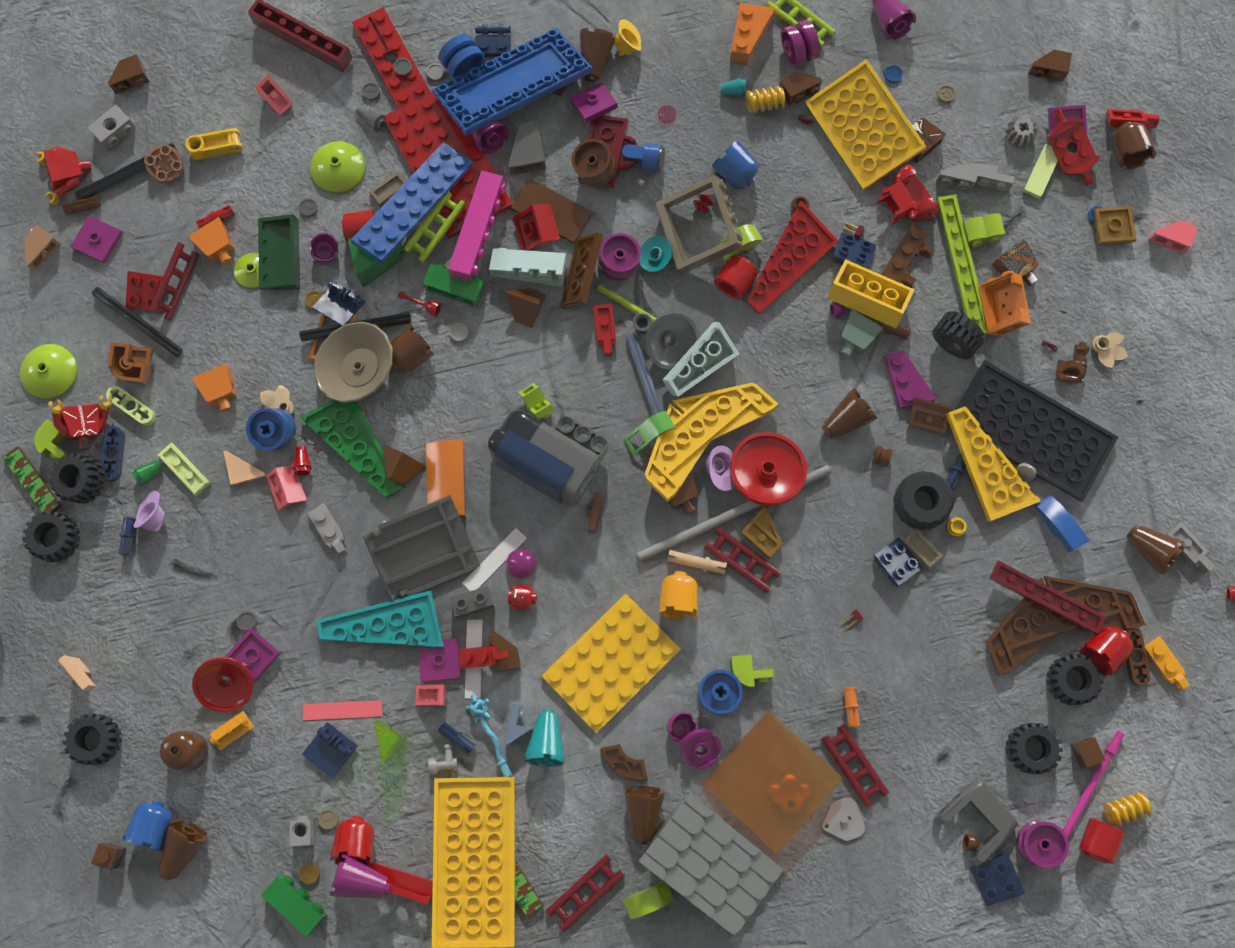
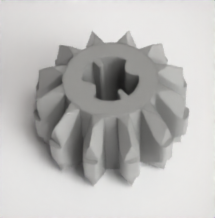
[1005,115,1038,147]

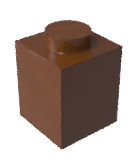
[1071,737,1105,770]
[91,842,126,870]

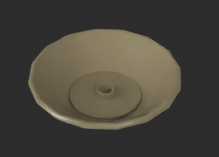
[314,322,393,403]

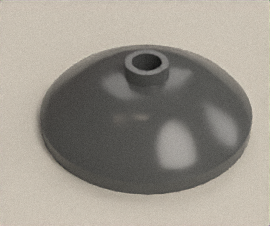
[645,313,700,370]

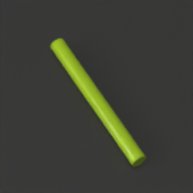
[597,284,657,322]

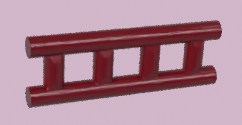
[149,242,199,321]
[704,527,782,594]
[821,724,889,808]
[545,854,625,932]

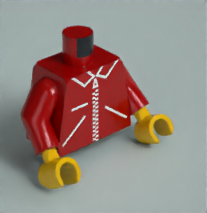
[37,146,92,205]
[48,395,112,450]

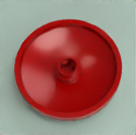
[730,432,807,506]

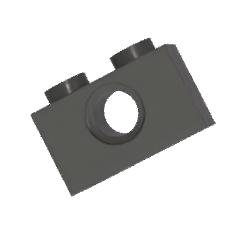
[450,586,495,619]

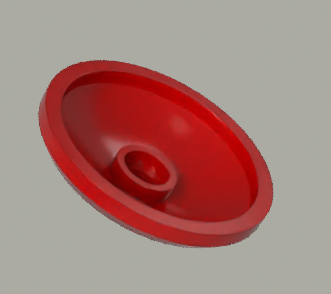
[192,657,254,713]

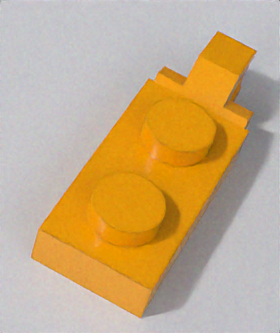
[1145,636,1190,690]

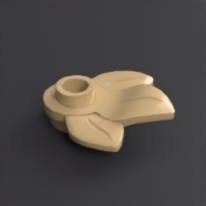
[1092,332,1128,368]
[260,385,294,415]

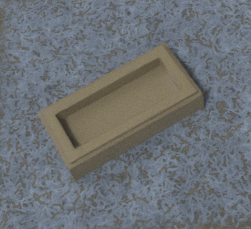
[369,171,406,208]
[902,528,943,570]

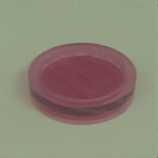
[658,105,676,123]

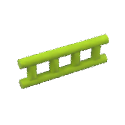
[765,0,836,48]
[403,192,467,263]

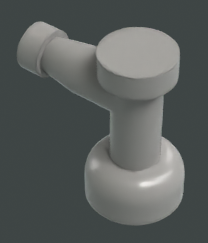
[428,744,458,775]

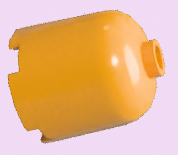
[659,571,698,620]

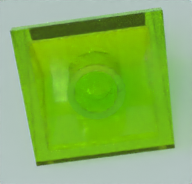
[374,720,408,762]

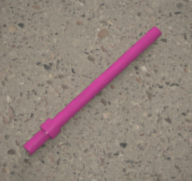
[1063,730,1125,837]

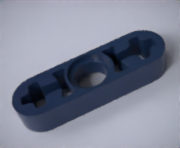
[101,426,125,482]

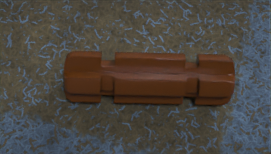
[62,196,101,215]

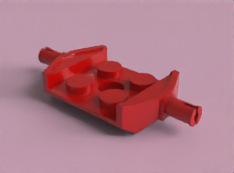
[1047,108,1100,186]

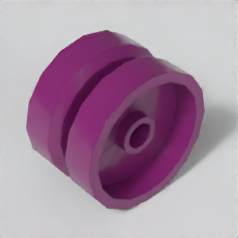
[781,20,821,68]
[598,233,641,281]
[1016,820,1069,868]

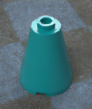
[525,709,565,767]

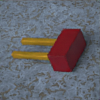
[843,222,864,238]
[842,609,864,630]

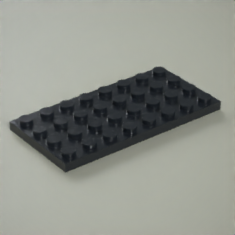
[948,360,1119,502]

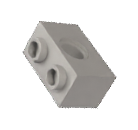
[87,105,136,150]

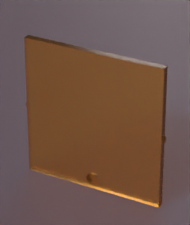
[702,711,843,854]

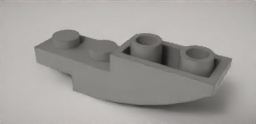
[936,164,1015,191]

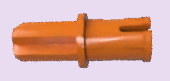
[843,687,860,728]

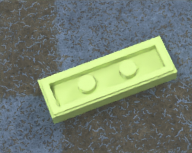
[1023,144,1058,199]
[157,442,211,496]

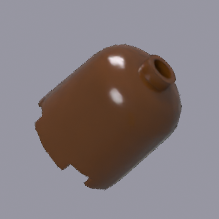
[1112,122,1156,169]
[390,325,435,373]
[160,731,208,771]

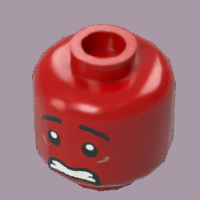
[508,585,537,611]

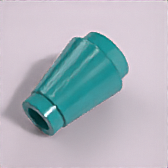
[721,78,747,96]

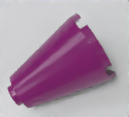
[872,0,917,40]
[471,120,510,154]
[329,854,390,899]

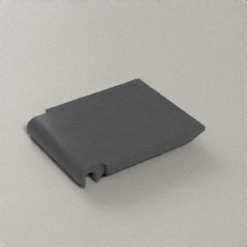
[362,495,480,601]

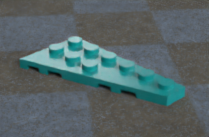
[316,591,444,648]

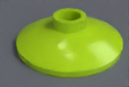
[234,253,259,288]

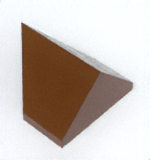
[503,288,546,328]
[383,446,426,486]

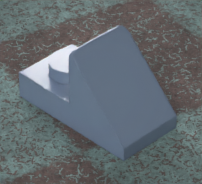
[504,704,533,745]

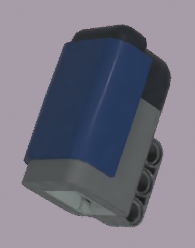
[488,410,608,508]

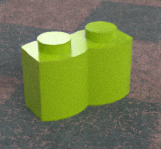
[963,213,1005,247]

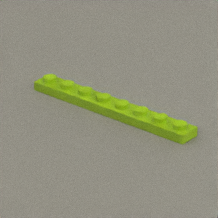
[936,194,989,335]

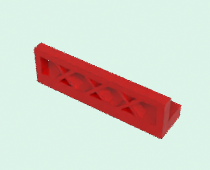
[369,861,433,905]

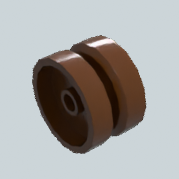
[571,139,617,187]

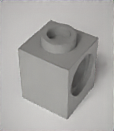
[290,815,315,846]

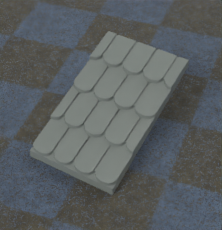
[639,793,784,936]

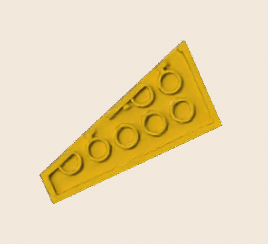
[946,406,1041,521]

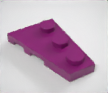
[884,350,937,409]

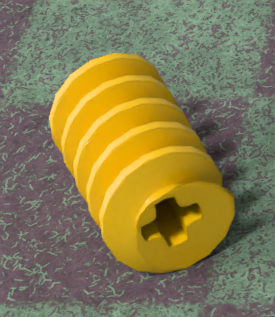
[746,86,785,114]
[1103,792,1152,827]

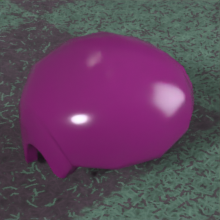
[310,233,338,264]
[505,549,537,578]
[666,712,697,743]

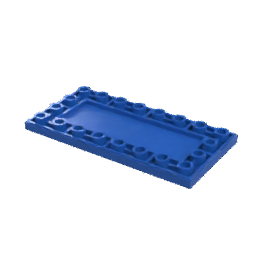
[432,28,593,136]

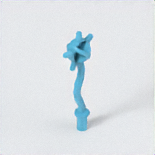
[466,694,512,777]

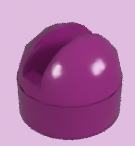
[830,302,845,318]

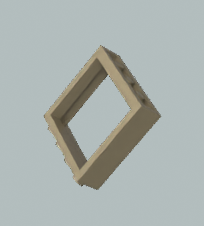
[656,175,744,273]

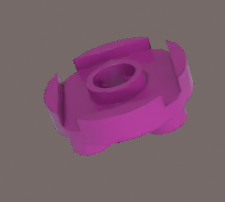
[680,728,721,770]

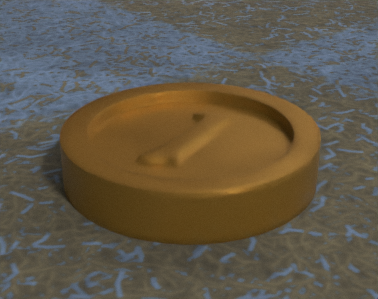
[305,290,323,309]
[299,863,320,884]

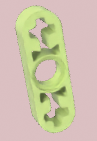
[106,386,156,426]

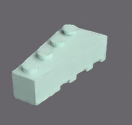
[489,248,567,287]
[663,322,739,397]

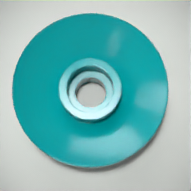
[639,236,672,272]

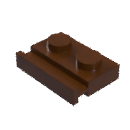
[907,397,952,434]

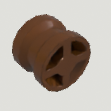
[872,445,893,467]

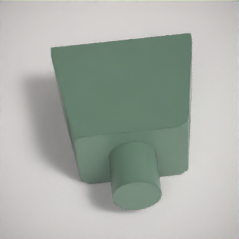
[839,310,883,358]

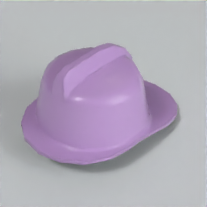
[705,445,734,491]
[134,491,165,532]

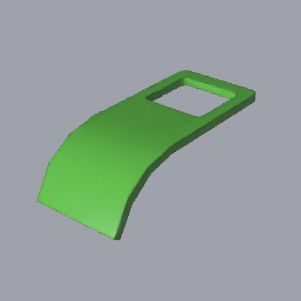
[624,411,675,455]

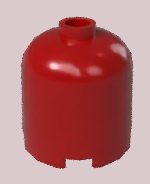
[1080,627,1133,677]
[330,816,375,867]

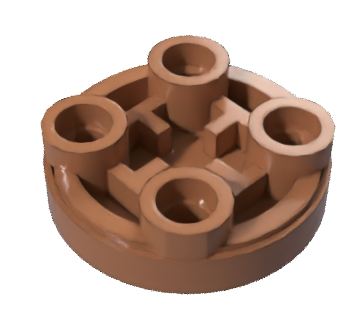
[144,144,184,183]

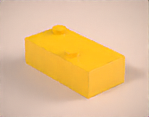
[827,259,914,328]

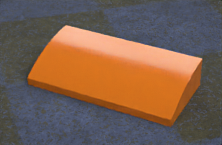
[426,439,466,518]

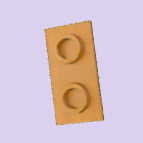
[210,711,254,751]

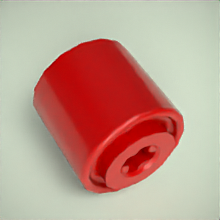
[341,209,375,246]
[714,255,758,300]
[1079,818,1126,865]

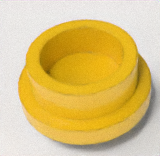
[947,517,967,537]

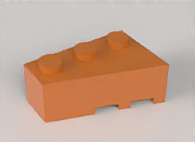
[730,3,775,65]

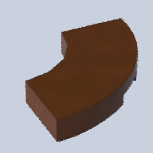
[601,744,648,781]

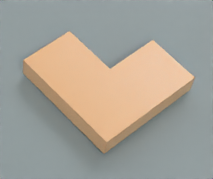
[58,655,96,691]

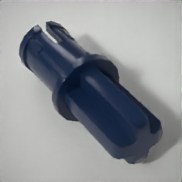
[946,452,966,489]
[119,517,136,556]
[438,722,475,755]

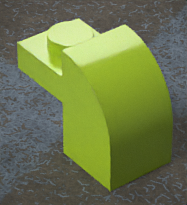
[716,224,763,261]
[518,383,554,420]
[34,419,68,462]
[730,655,774,688]
[623,881,674,919]

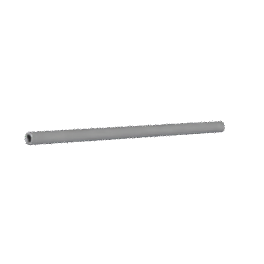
[637,465,831,561]

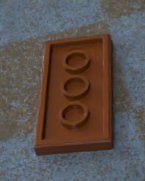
[511,178,593,244]
[560,232,603,309]

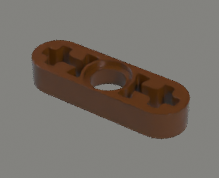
[1126,629,1150,686]

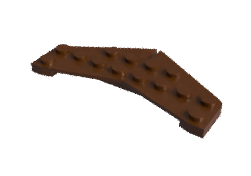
[986,576,1146,675]

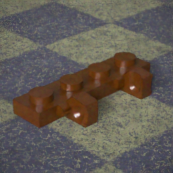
[881,223,934,288]

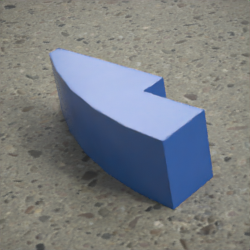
[1034,495,1090,553]

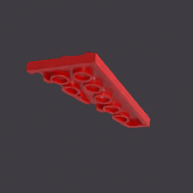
[746,201,839,315]

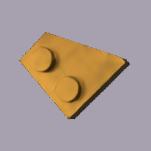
[740,506,783,559]

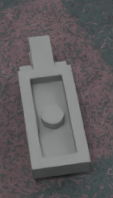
[307,503,347,555]
[1166,522,1215,573]

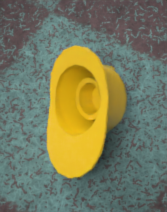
[614,19,641,56]

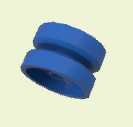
[438,34,485,79]
[246,408,296,450]
[697,670,743,715]

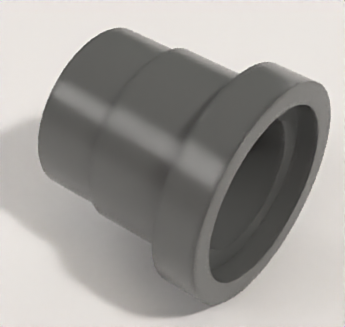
[633,313,652,334]

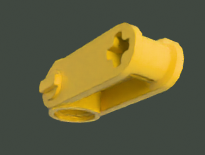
[185,128,243,160]

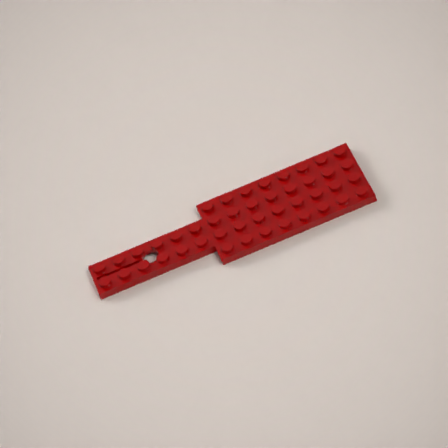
[352,7,513,239]

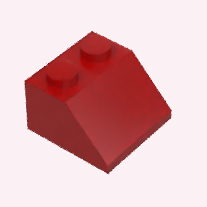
[513,204,560,251]

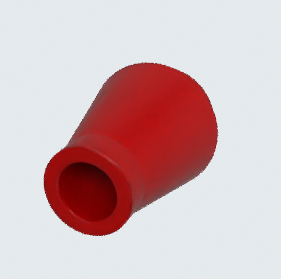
[292,446,312,476]

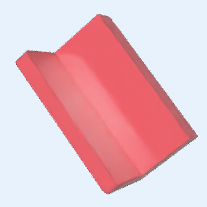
[266,466,307,510]

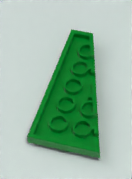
[300,400,404,498]

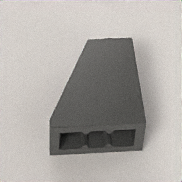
[508,121,546,175]

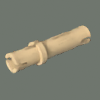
[667,550,727,575]

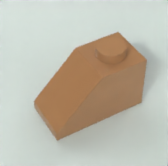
[24,225,61,272]

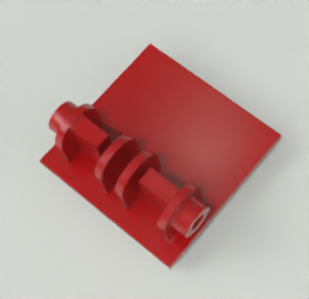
[126,271,169,313]

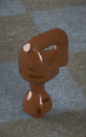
[1056,342,1090,384]

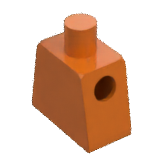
[189,217,234,265]
[192,364,237,413]

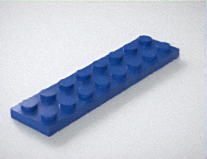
[351,142,473,264]

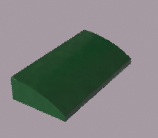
[258,214,300,290]

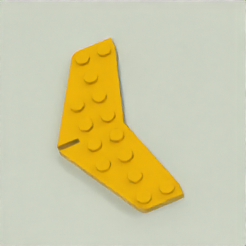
[645,383,778,502]

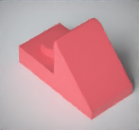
[254,74,293,115]

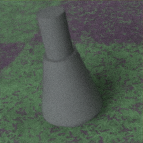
[355,107,386,132]

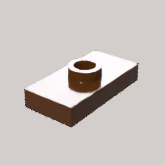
[587,492,603,533]

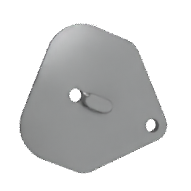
[822,797,865,841]

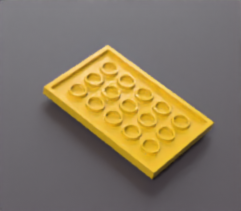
[805,59,927,191]
[542,594,681,734]

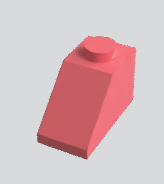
[1149,221,1198,254]

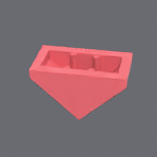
[415,685,447,706]

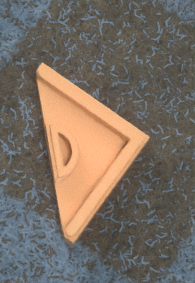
[223,451,267,486]

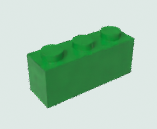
[423,264,485,307]
[261,874,327,937]

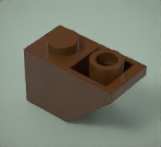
[1028,50,1072,81]
[108,54,149,94]
[779,71,822,105]
[488,631,521,672]

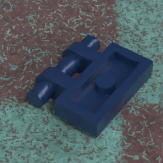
[475,24,511,57]

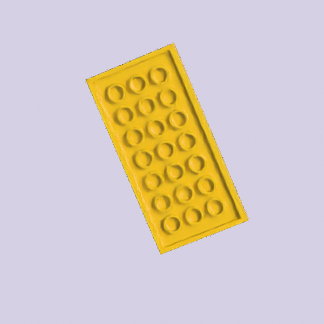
[432,777,515,948]

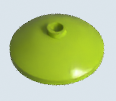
[310,141,366,193]
[20,344,78,399]

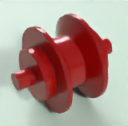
[693,194,713,213]

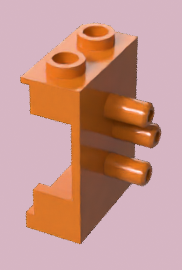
[979,271,1031,337]

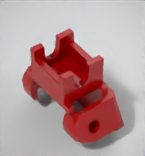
[877,164,938,225]

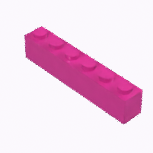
[448,171,506,282]

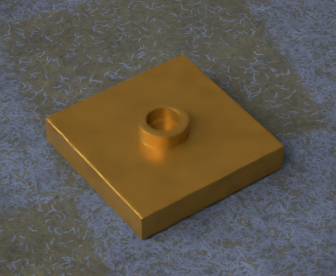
[1092,206,1137,246]

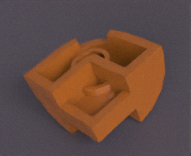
[108,342,154,384]

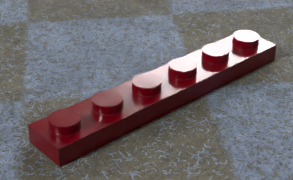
[988,561,1106,634]

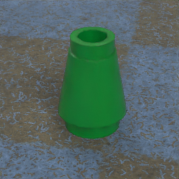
[131,460,162,485]

